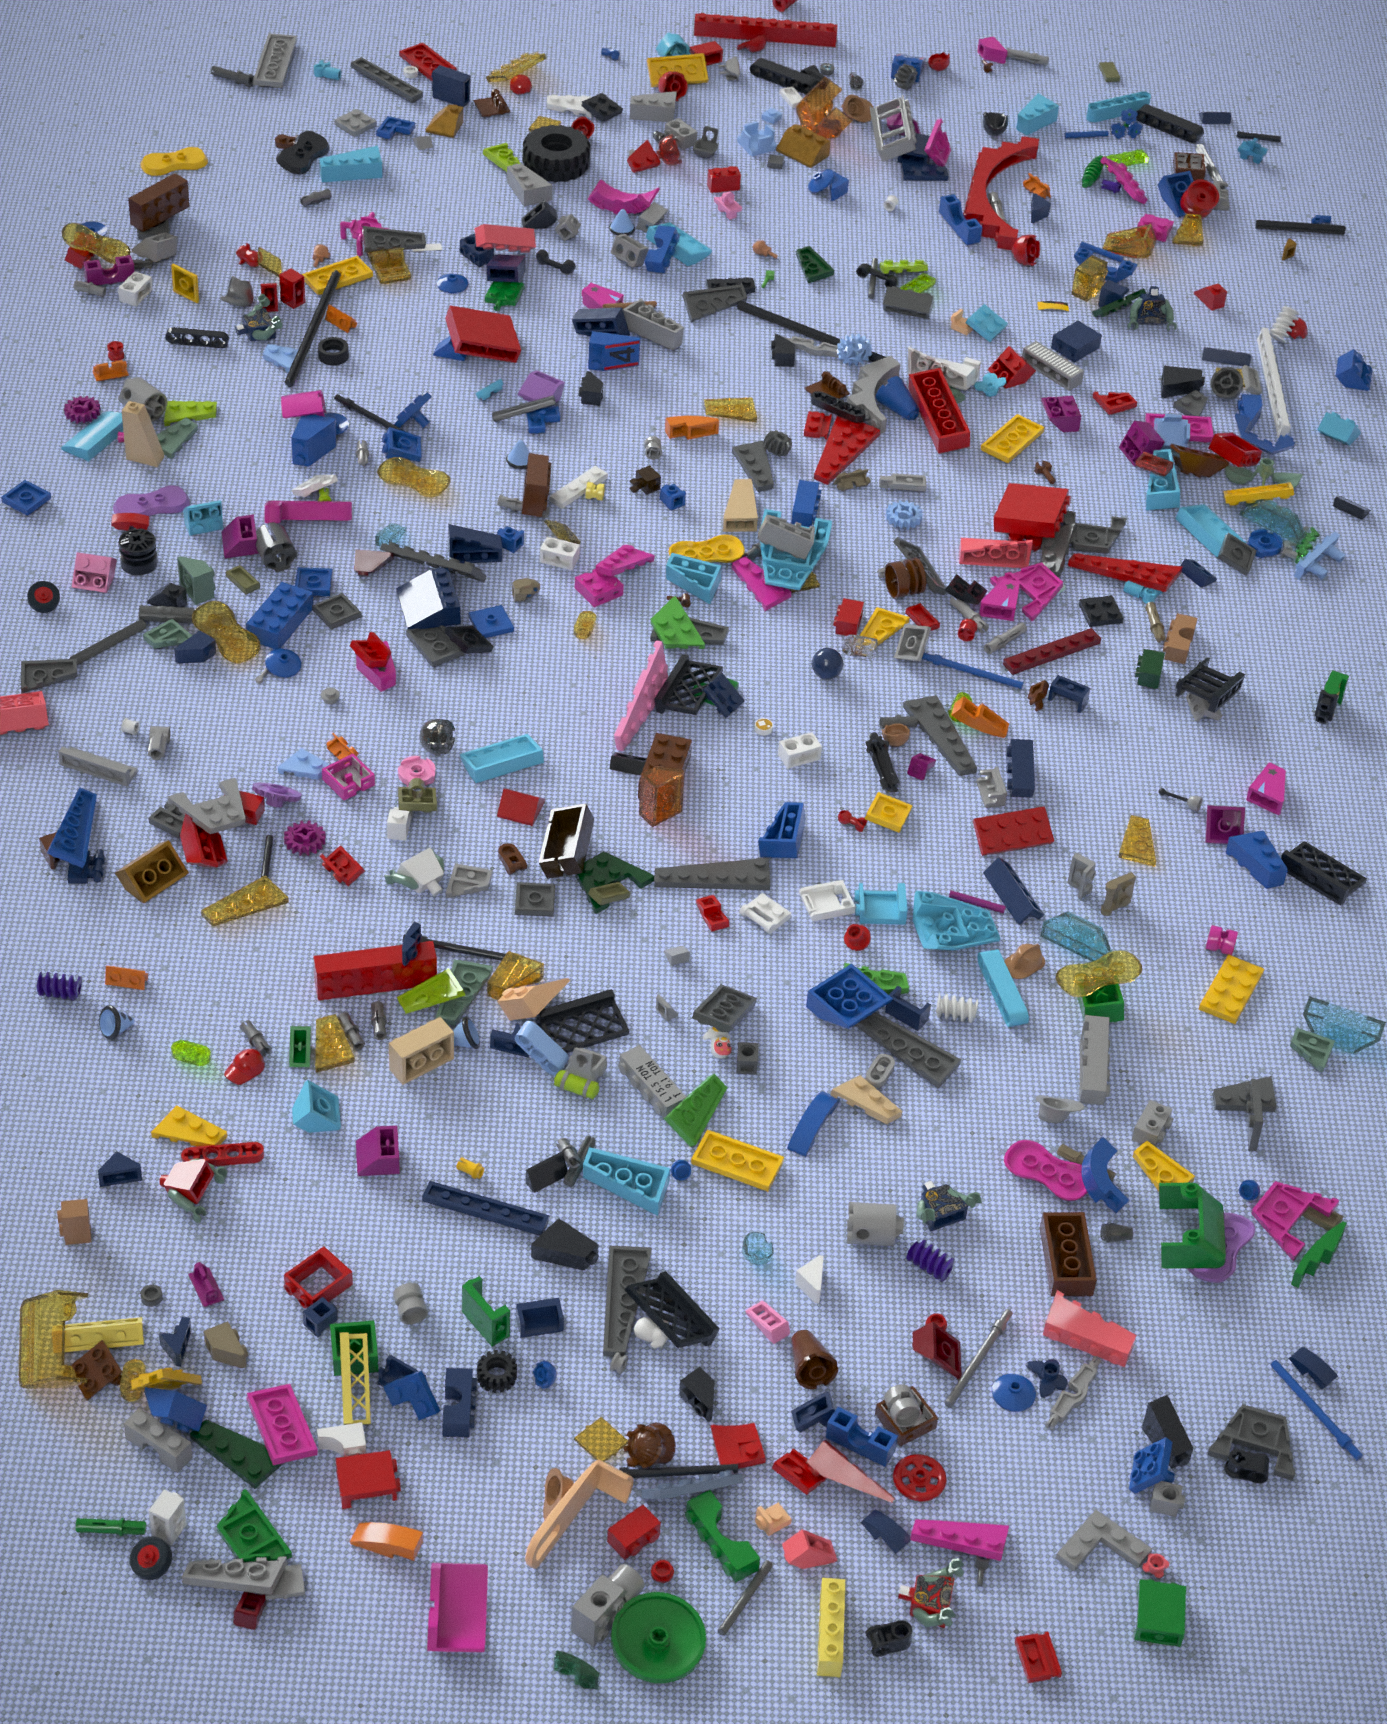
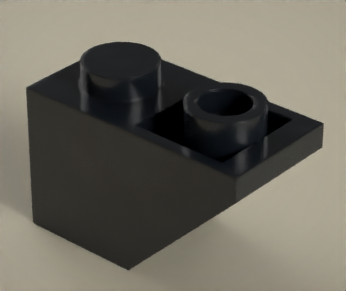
[771,334,795,367]
[578,371,604,406]
[679,1367,715,1422]

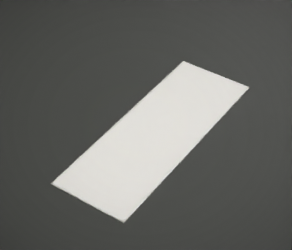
[412,243,442,252]

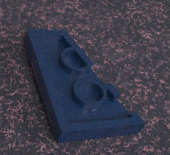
[900,159,949,181]

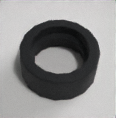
[318,337,349,365]

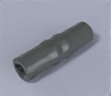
[139,605,195,623]

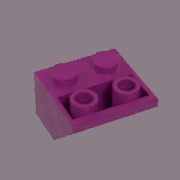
[1041,396,1082,433]
[1119,420,1165,467]
[221,514,259,559]
[356,1125,400,1176]

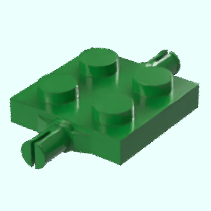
[485,281,525,311]

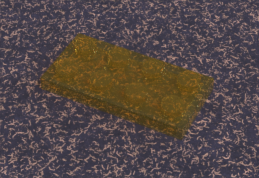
[486,52,547,82]

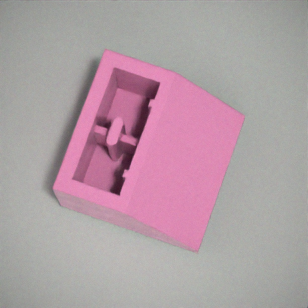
[72,552,117,593]

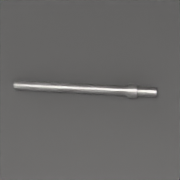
[944,1309,1013,1408]

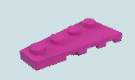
[595,545,655,577]
[732,556,791,611]

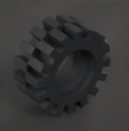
[477,1350,517,1393]

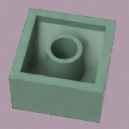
[177,556,216,605]

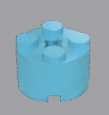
[656,33,690,57]

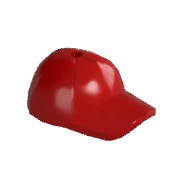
[737,34,766,53]
[571,117,595,139]
[224,1048,265,1085]

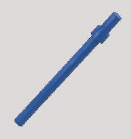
[922,652,1024,689]
[1270,1360,1363,1460]

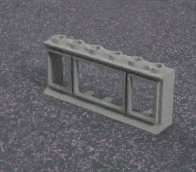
[869,95,917,162]

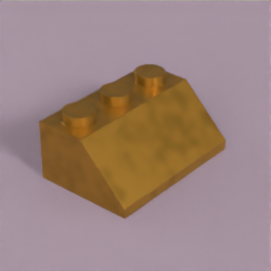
[776,124,831,168]
[115,840,189,903]

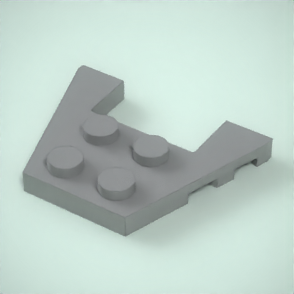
[167,778,245,834]

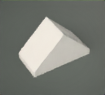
[795,1255,824,1303]

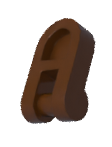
[275,134,298,149]
[498,843,527,875]

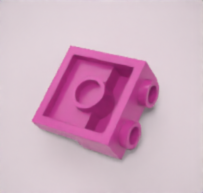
[1136,214,1174,242]

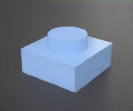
[762,108,782,124]

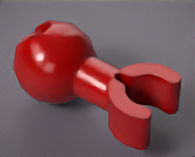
[838,810,868,832]

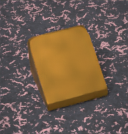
[1282,238,1297,261]

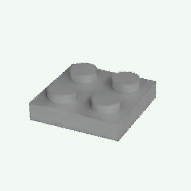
[334,109,377,137]

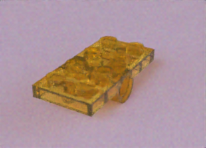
[366,247,411,284]

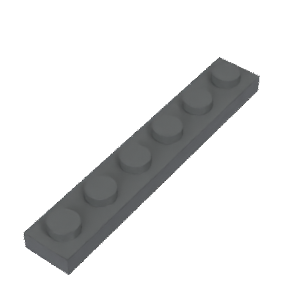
[351,57,423,102]

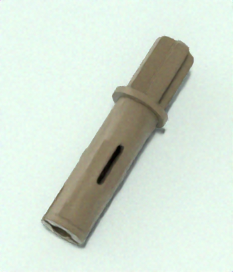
[1145,602,1165,643]
[1057,1144,1116,1181]

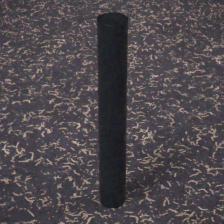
[1236,131,1281,142]
[260,835,274,881]

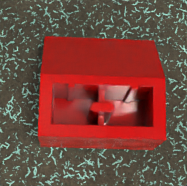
[987,346,1036,389]

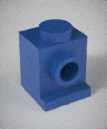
[660,484,686,511]
[497,526,524,553]

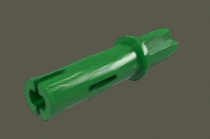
[75,1518,147,1537]

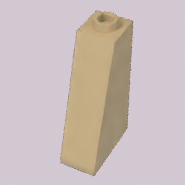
[121,401,164,467]
[723,479,758,532]

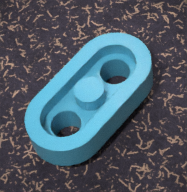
[475,379,504,400]

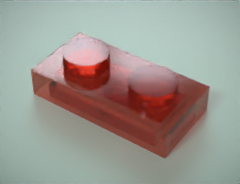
[1136,452,1174,477]

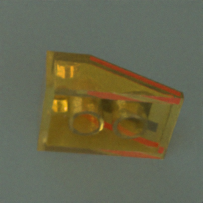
[1102,224,1157,258]

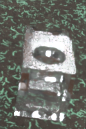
[842,635,878,663]

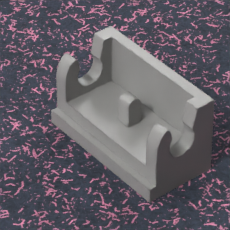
[1213,180,1229,211]
[636,202,668,233]
[976,767,1007,808]

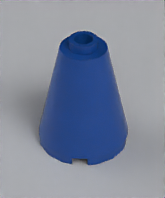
[875,376,919,421]

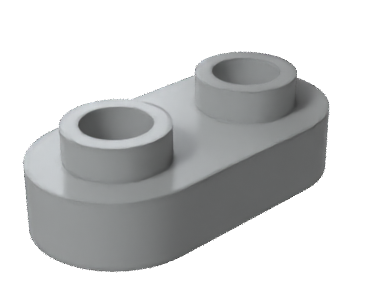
[865,1054,895,1088]

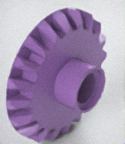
[252,782,302,807]

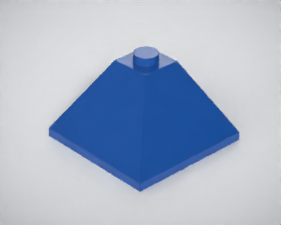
[806,964,893,1029]

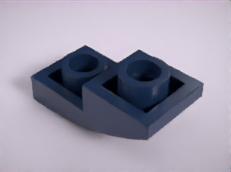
[402,921,422,966]
[1288,1346,1338,1390]
[860,1509,911,1554]

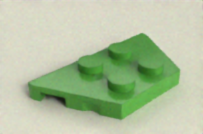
[650,596,705,649]

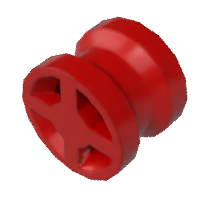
[107,341,124,361]
[957,619,977,641]

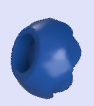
[533,1360,557,1389]

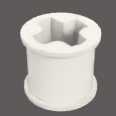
[883,195,898,211]
[121,718,140,736]

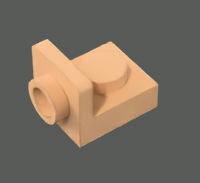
[951,309,974,335]
[755,1502,791,1536]

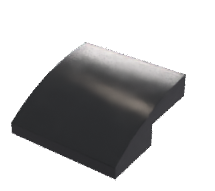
[945,574,987,605]

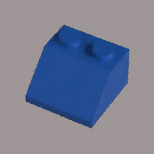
[144,1387,207,1433]

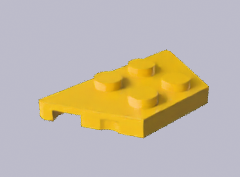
[131,1368,202,1391]

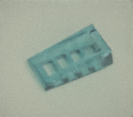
[375,523,407,547]

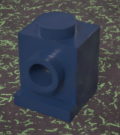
[303,1297,338,1337]

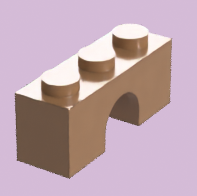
[1163,613,1198,664]

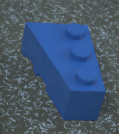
[758,802,806,858]
[1226,830,1288,889]

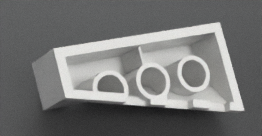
[908,347,975,390]

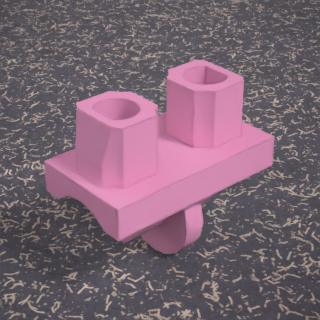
[714,192,742,220]

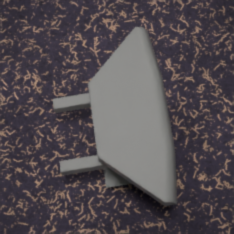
[718,56,740,80]

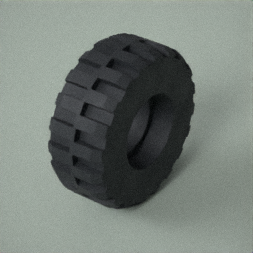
[522,125,591,182]

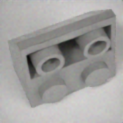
[131,232,178,262]

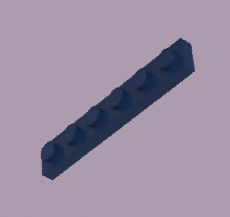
[422,1181,550,1236]

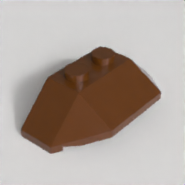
[1170,443,1229,478]

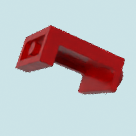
[336,1450,401,1509]

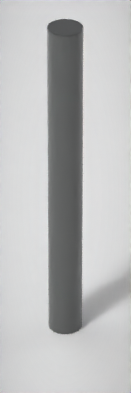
[868,258,878,299]
[718,1560,773,1636]

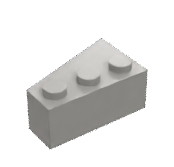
[629,91,676,122]
[507,164,552,206]

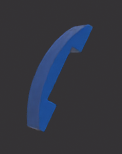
[787,1091,840,1157]

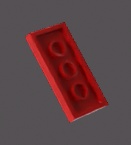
[399,42,457,81]
[972,806,1054,856]

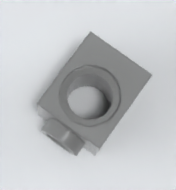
[1149,1481,1185,1517]

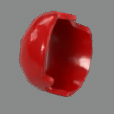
[928,51,950,71]
[510,74,532,95]
[1286,317,1308,339]

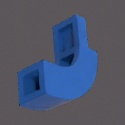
[1081,1137,1129,1213]

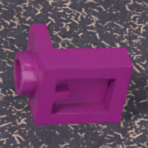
[907,753,936,780]

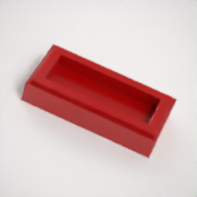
[905,603,940,631]

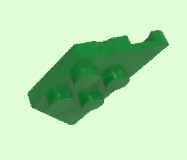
[216,1489,292,1562]

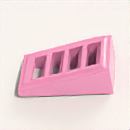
[745,1300,790,1344]

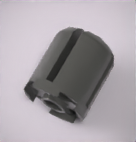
[256,522,297,572]

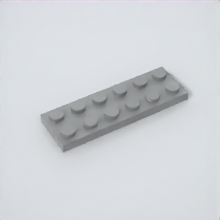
[253,33,297,88]

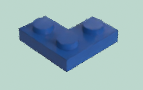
[376,116,416,139]
[526,406,560,434]
[383,1370,441,1420]

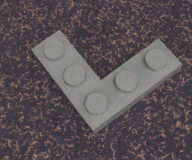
[1055,1510,1153,1571]

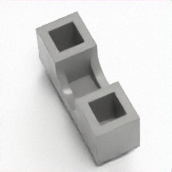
[124,1408,193,1473]

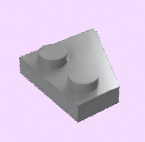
[446,863,493,898]

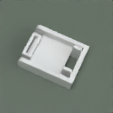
[799,880,855,921]

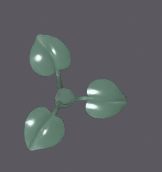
[1225,458,1303,514]

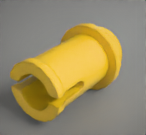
[456,1157,485,1179]

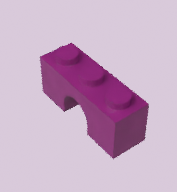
[83,255,135,286]

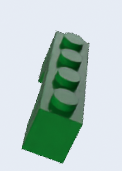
[685,1490,760,1583]

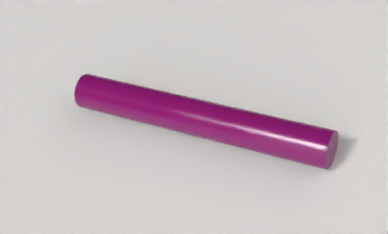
[949,890,1006,914]

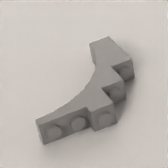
[847,356,900,434]

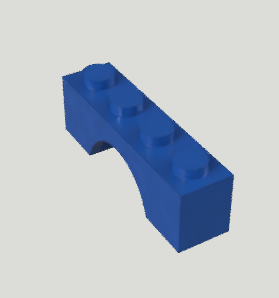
[939,194,982,245]

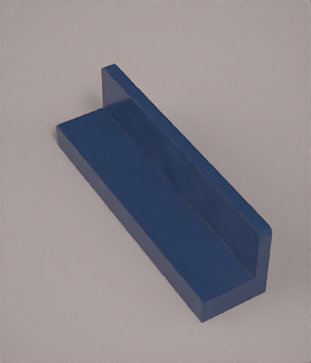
[983,857,1044,925]

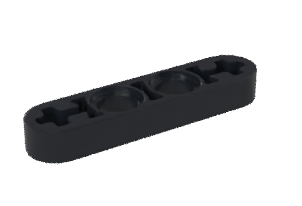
[165,327,230,348]
[811,391,865,423]

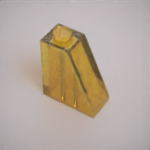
[487,951,544,1000]

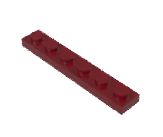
[1003,628,1102,675]

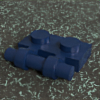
[703,673,745,718]
[67,849,105,884]

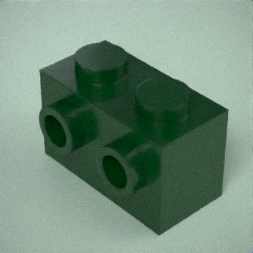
[1135,649,1165,689]

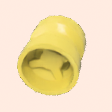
[585,482,605,501]

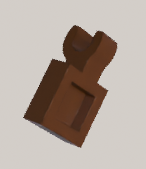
[1028,680,1049,712]

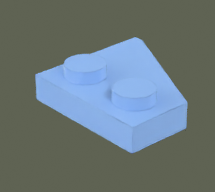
[263,344,298,373]

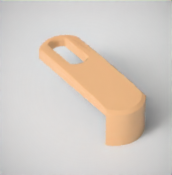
[525,1460,633,1569]

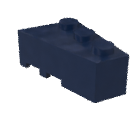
[572,307,630,337]
[448,524,502,564]
[1006,739,1035,798]

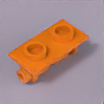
[1023,173,1051,199]
[325,305,357,333]
[92,360,129,381]
[326,733,359,764]
[105,965,148,990]

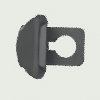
[693,126,719,157]

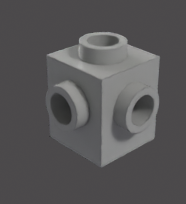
[555,214,581,241]

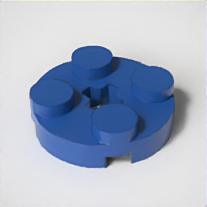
[1247,529,1282,558]

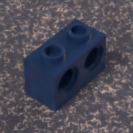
[459,233,494,267]

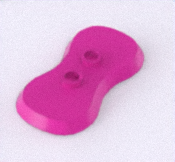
[1004,1140,1088,1201]

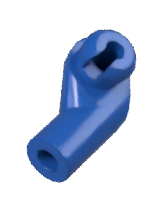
[601,48,620,60]
[1311,215,1331,224]

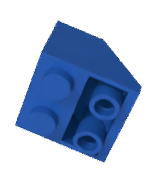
[1335,349,1373,391]

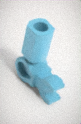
[314,60,342,80]
[1124,581,1163,603]

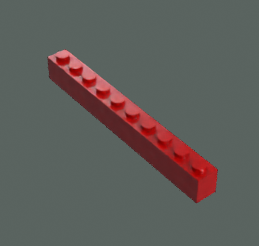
[694,13,838,47]

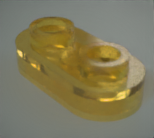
[574,611,597,639]
[120,1359,146,1402]

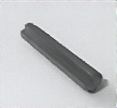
[563,1136,596,1187]

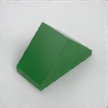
[289,1026,312,1067]

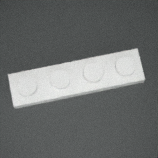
[549,466,608,509]

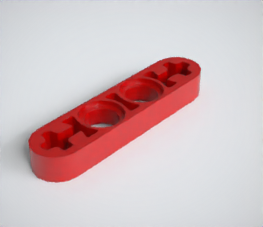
[181,1142,264,1167]

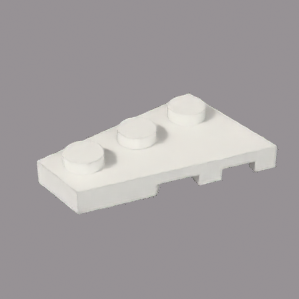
[547,95,592,118]

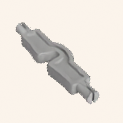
[782,336,839,358]
[1045,1356,1101,1430]

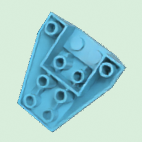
[912,890,1001,951]

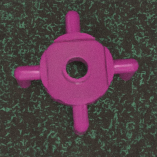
[340,212,389,256]

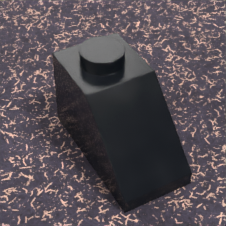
[521,199,558,229]
[147,583,187,607]

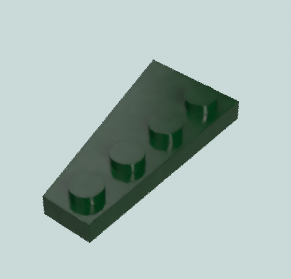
[190,1419,284,1489]

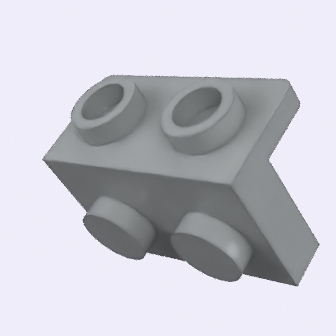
[1186,687,1222,722]
[1067,852,1096,899]

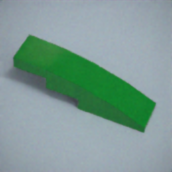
[1291,1221,1347,1288]

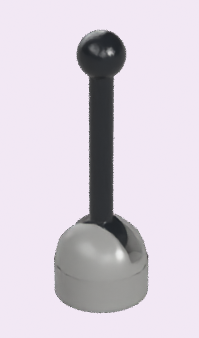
[1158,788,1203,812]

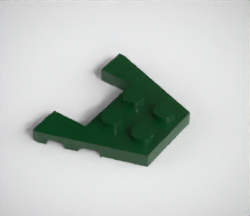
[575,851,654,914]

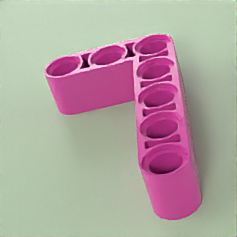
[264,501,352,523]

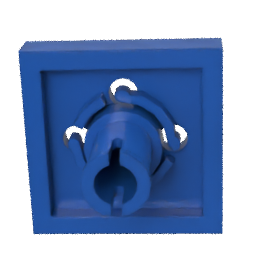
[394,392,432,429]
[1129,1437,1175,1494]

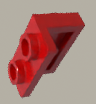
[350,632,391,668]
[320,845,365,886]

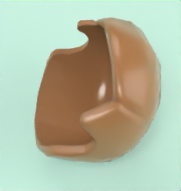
[882,724,910,747]

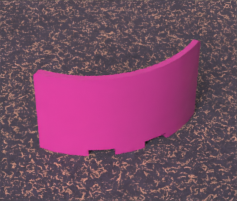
[588,179,660,215]
[281,390,326,419]
[427,1563,488,1652]

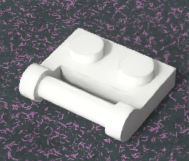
[739,893,791,934]

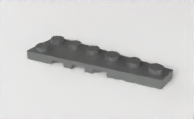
[380,542,487,582]
[903,695,977,776]
[654,857,770,890]
[855,1012,961,1088]
[603,1245,652,1357]

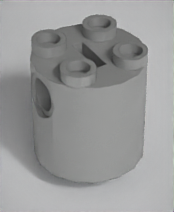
[118,377,167,422]
[847,1202,904,1247]

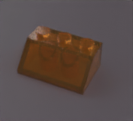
[639,766,685,827]

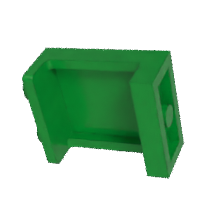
[462,1276,510,1347]
[1134,1579,1186,1647]

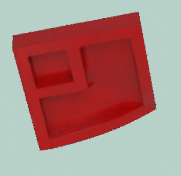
[710,1423,766,1469]

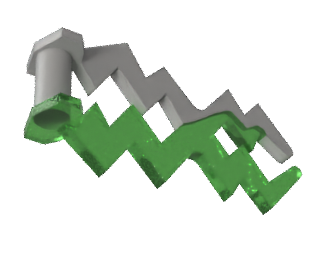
[1281,526,1320,564]

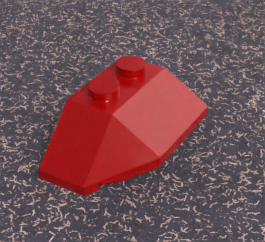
[180,814,228,868]

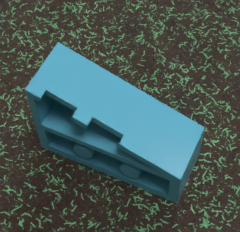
[1016,93,1059,136]
[666,553,721,604]

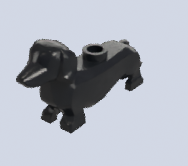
[865,732,901,792]

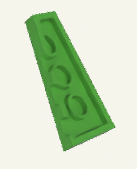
[664,1074,728,1147]

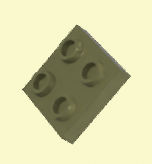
[398,778,437,813]

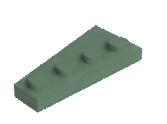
[436,959,493,1026]

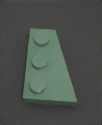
[157,418,198,460]

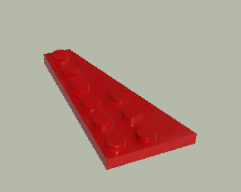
[814,416,881,485]
[1068,553,1183,592]

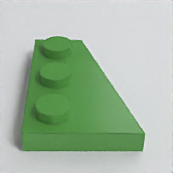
[844,963,909,995]

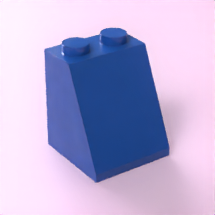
[291,414,337,467]

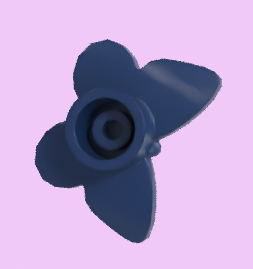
[1026,1359,1068,1398]

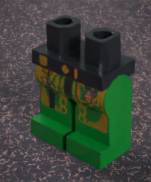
[1314,670,1349,724]

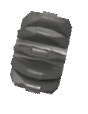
[894,64,918,90]
[763,430,792,457]

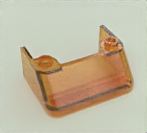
[796,76,853,139]

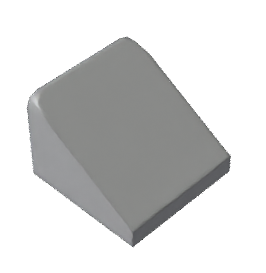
[413,136,432,150]
[664,946,690,966]
[656,995,678,1021]

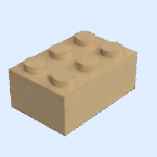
[389,1017,454,1085]

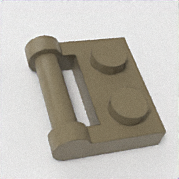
[1101,872,1136,916]

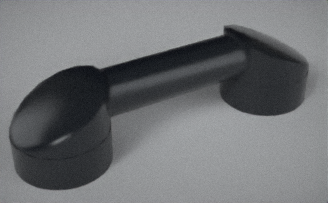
[536,249,576,274]
[856,263,898,288]

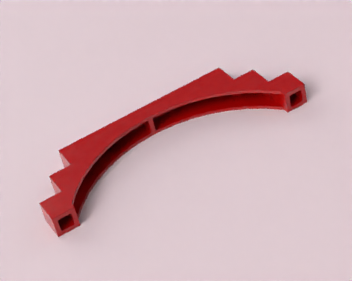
[963,136,1039,250]

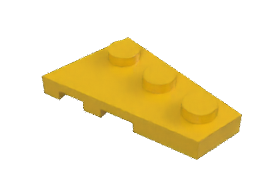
[857,607,910,649]
[151,1105,228,1147]
[1133,1141,1195,1191]

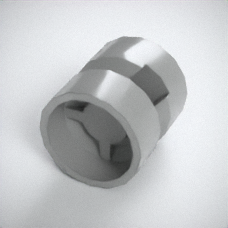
[393,1283,428,1325]
[884,1384,922,1428]

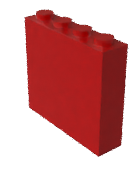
[445,305,521,363]
[994,483,1071,538]

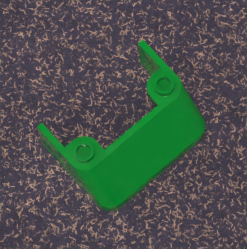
[1159,1183,1226,1269]

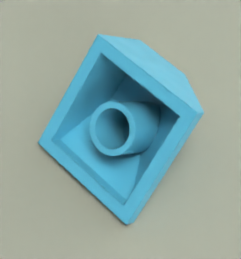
[292,1080,341,1133]

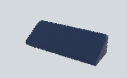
[1202,347,1251,366]

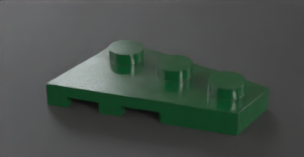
[796,246,835,283]
[1092,288,1147,318]

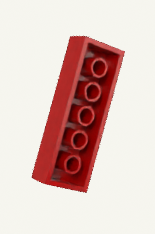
[909,368,970,454]
[313,941,437,1001]

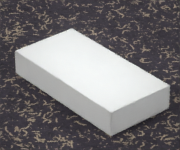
[779,86,805,109]

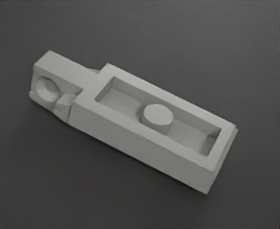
[879,473,927,491]

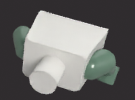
[384,847,444,896]

